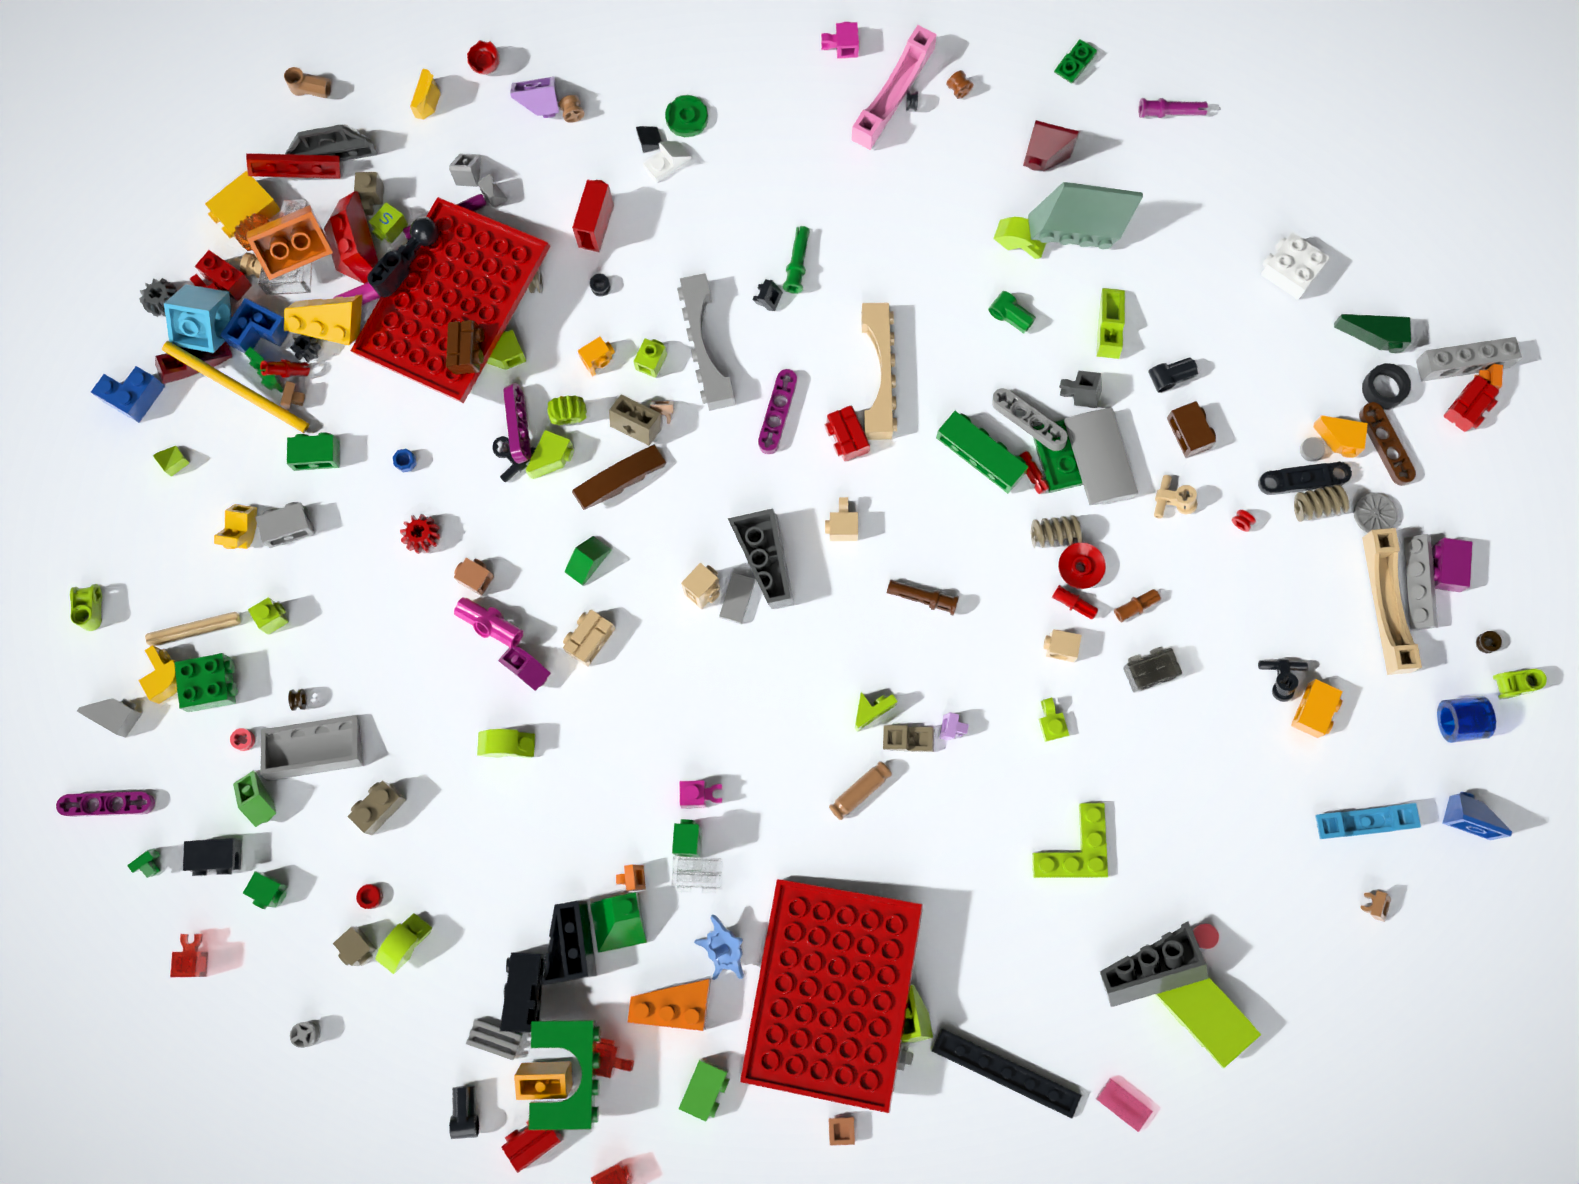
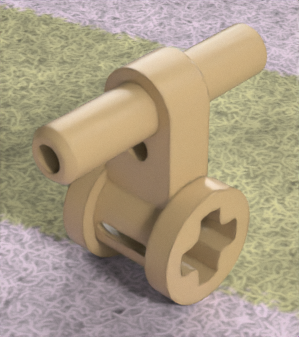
[1154,475,1198,519]

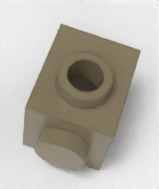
[332,926,377,967]

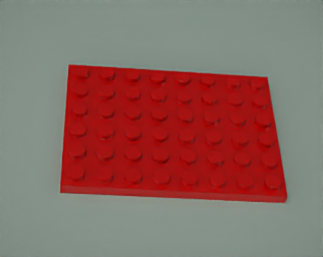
[350,197,551,404]
[740,879,923,1113]

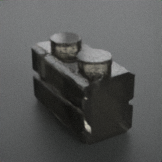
[1123,646,1182,693]

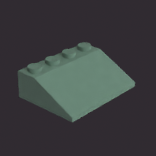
[1028,182,1143,250]

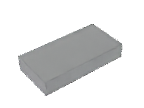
[719,573,755,625]

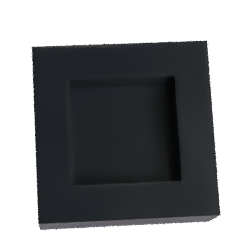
[752,279,783,311]

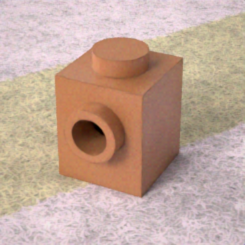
[453,558,494,596]

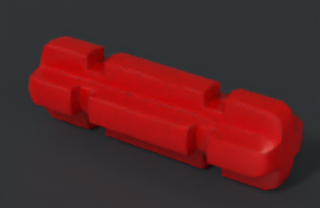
[1018,451,1049,494]

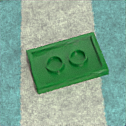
[1033,419,1083,493]

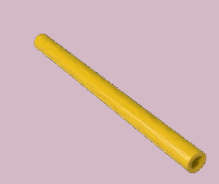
[162,341,310,433]

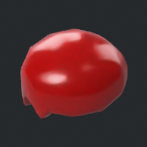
[467,40,500,75]

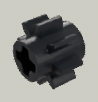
[290,335,322,363]

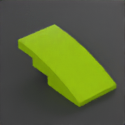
[1155,977,1262,1069]

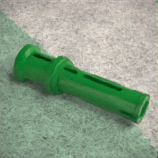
[783,226,810,294]

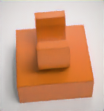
[1474,364,1503,389]
[616,864,646,891]

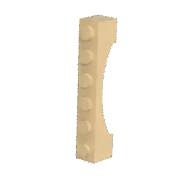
[861,303,897,440]
[1362,528,1422,675]

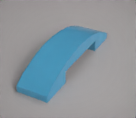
[1315,803,1421,840]

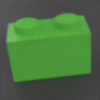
[678,1059,730,1122]

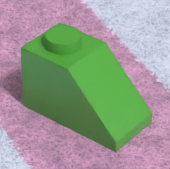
[233,770,277,828]

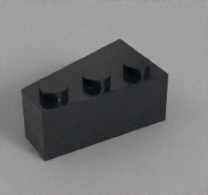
[540,900,597,985]
[500,952,545,1033]

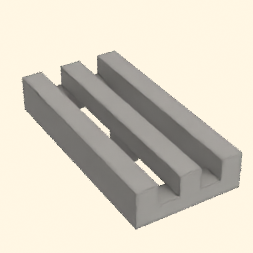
[465,1019,523,1061]

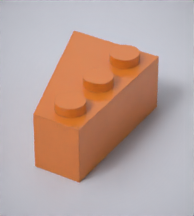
[627,979,711,1031]

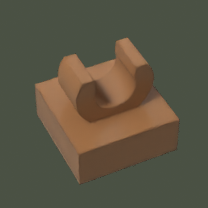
[280,381,305,411]
[650,401,675,424]
[1360,891,1391,922]

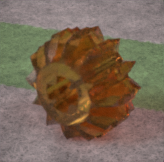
[234,213,270,252]

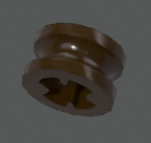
[1476,631,1502,654]
[288,688,307,711]

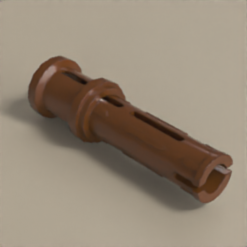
[886,579,959,616]

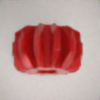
[400,514,441,554]

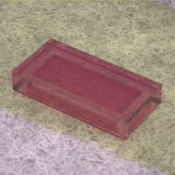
[1095,1078,1153,1133]

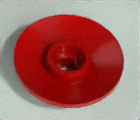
[1058,542,1106,589]

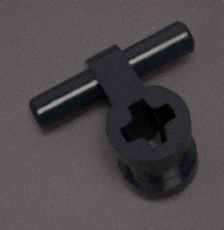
[492,436,536,483]
[1258,658,1308,702]

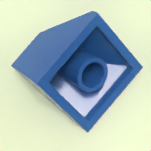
[1442,792,1513,841]

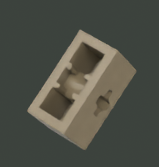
[609,394,661,446]

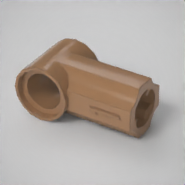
[284,67,331,99]

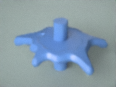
[694,915,744,980]

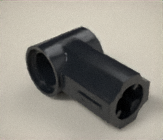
[1148,357,1198,393]
[449,1085,479,1139]

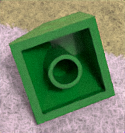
[590,892,647,953]

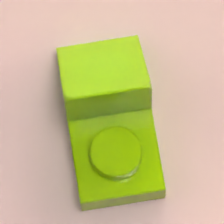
[854,692,898,732]

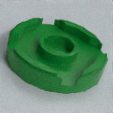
[665,95,709,138]

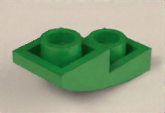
[1054,39,1097,84]
[244,347,284,393]

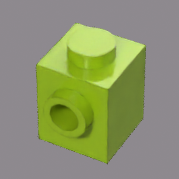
[633,338,667,378]
[247,597,289,635]

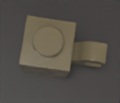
[354,172,384,215]

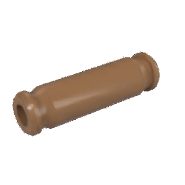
[829,761,892,820]

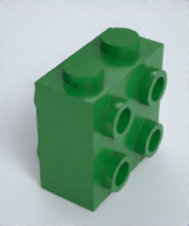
[174,653,238,713]

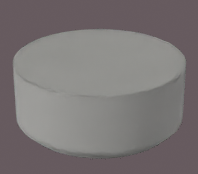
[1300,437,1325,462]

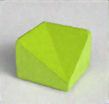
[152,445,190,477]

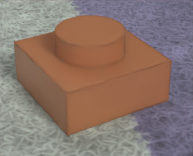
[828,1117,855,1146]

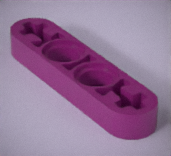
[758,369,797,455]
[503,383,531,464]
[56,791,155,817]

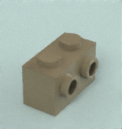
[347,780,406,836]

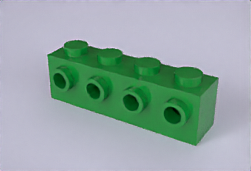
[936,411,1028,494]

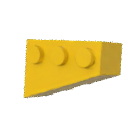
[284,295,362,345]

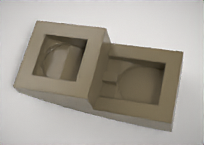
[883,725,935,752]

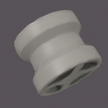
[289,1021,321,1048]

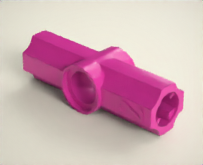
[454,597,524,648]

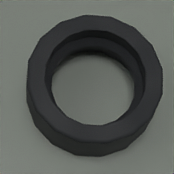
[1362,363,1411,410]

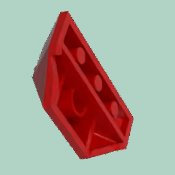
[323,191,379,284]

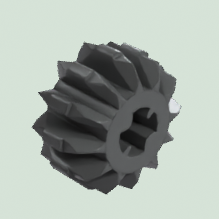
[139,278,177,317]

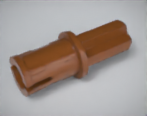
[1114,589,1161,623]

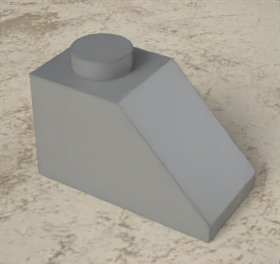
[76,698,142,738]

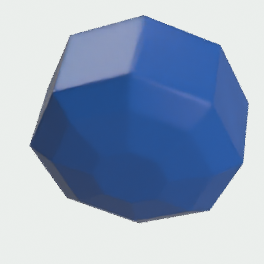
[392,448,417,473]

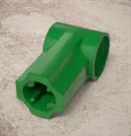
[988,291,1036,334]

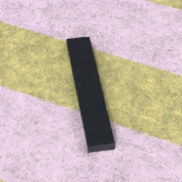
[931,1028,1082,1119]

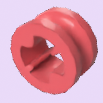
[230,728,255,751]

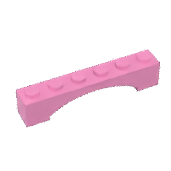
[852,25,937,150]

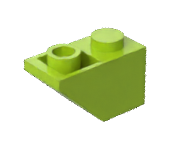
[487,329,527,370]

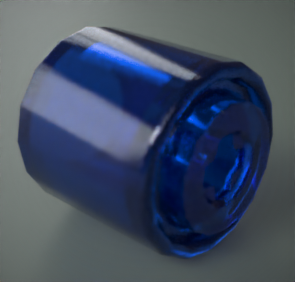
[1437,696,1496,743]

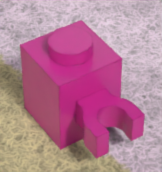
[821,21,859,59]
[679,780,723,809]

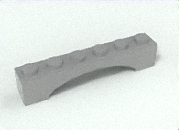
[677,273,735,411]

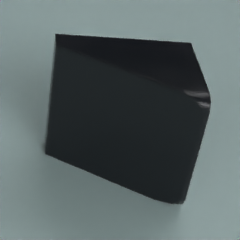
[635,126,662,153]

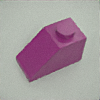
[498,646,551,691]

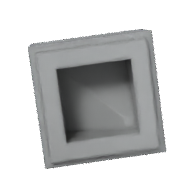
[478,173,507,208]

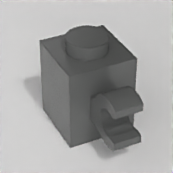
[1059,370,1102,408]

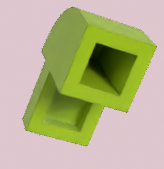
[993,217,1046,259]
[477,729,535,758]
[375,913,433,975]

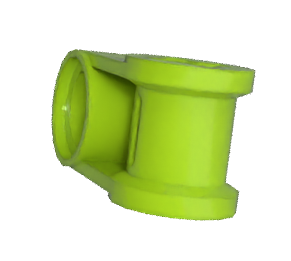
[69,584,103,631]
[1492,669,1547,700]

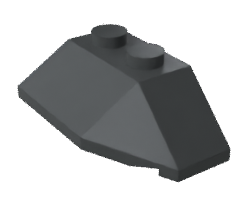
[285,124,378,162]

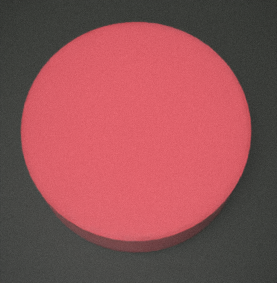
[1193,924,1219,949]

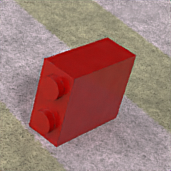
[572,179,614,253]

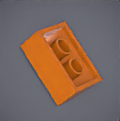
[247,205,333,280]

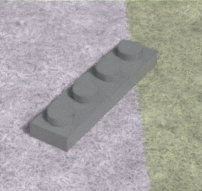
[1404,534,1438,631]

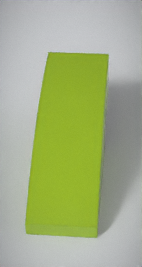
[1096,288,1125,359]

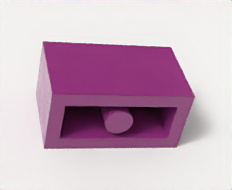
[1432,538,1473,593]

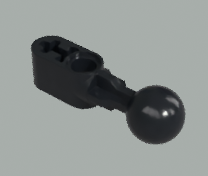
[367,217,439,297]

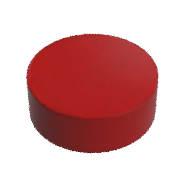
[356,884,383,909]

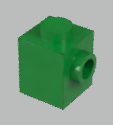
[242,871,288,910]

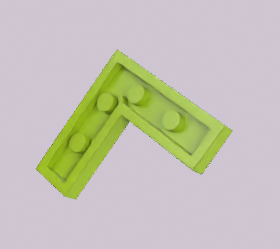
[1032,803,1108,878]

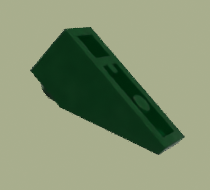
[1334,314,1411,353]

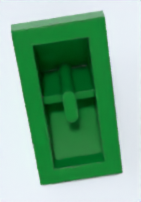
[564,536,612,586]

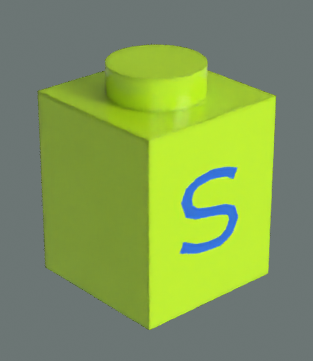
[369,202,409,244]

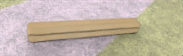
[145,611,241,646]

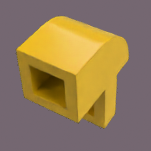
[214,504,257,549]
[138,645,177,704]

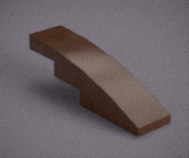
[572,444,666,510]

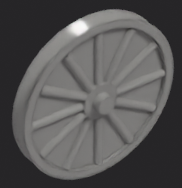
[1353,493,1397,533]

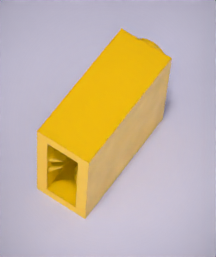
[205,171,281,243]

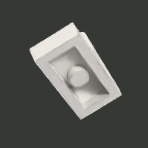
[643,141,692,183]

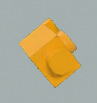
[577,336,615,377]

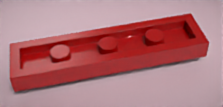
[246,153,341,179]

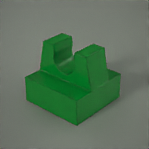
[127,848,161,878]

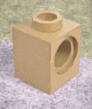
[1043,629,1082,663]

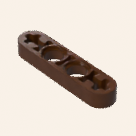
[1359,402,1416,486]

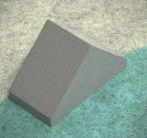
[449,153,481,187]

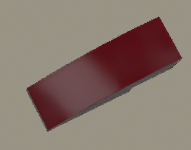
[155,341,233,384]

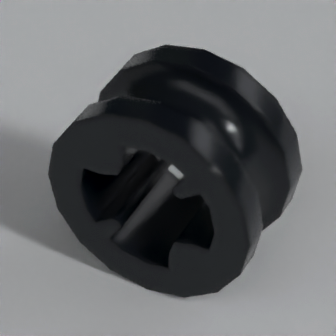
[906,91,918,111]
[589,273,611,297]

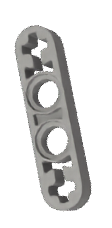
[992,388,1067,451]

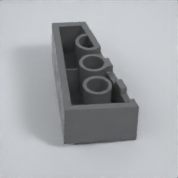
[727,508,795,609]
[1100,921,1208,1007]

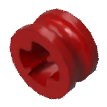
[1231,509,1256,532]

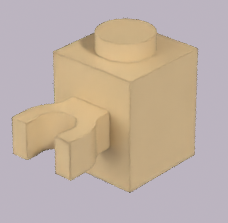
[825,497,858,541]

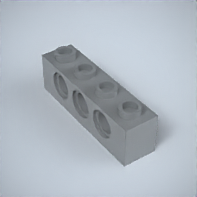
[1416,337,1522,382]

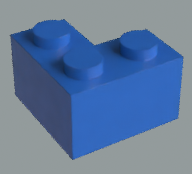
[220,298,289,353]
[91,366,166,423]

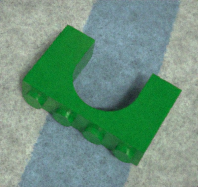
[528,1020,601,1130]

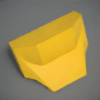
[410,69,441,120]

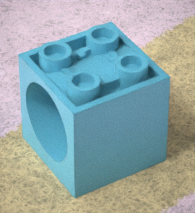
[164,284,232,353]

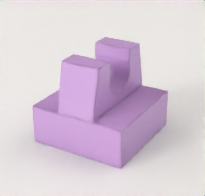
[939,712,969,741]

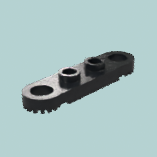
[1258,461,1352,495]

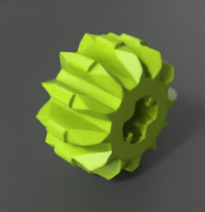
[547,395,587,426]

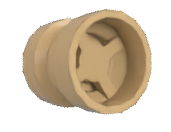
[240,252,268,280]

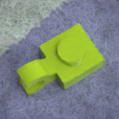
[1038,697,1070,742]

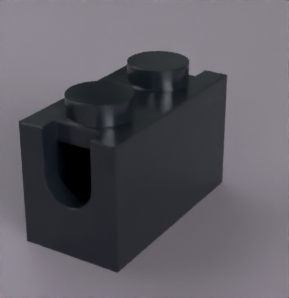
[183,838,242,877]

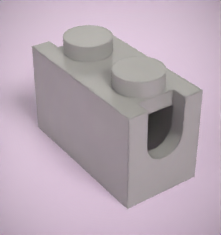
[256,502,315,548]

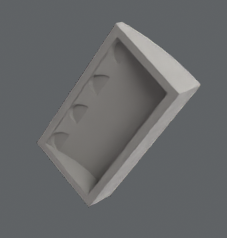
[1064,408,1138,506]
[260,715,363,781]

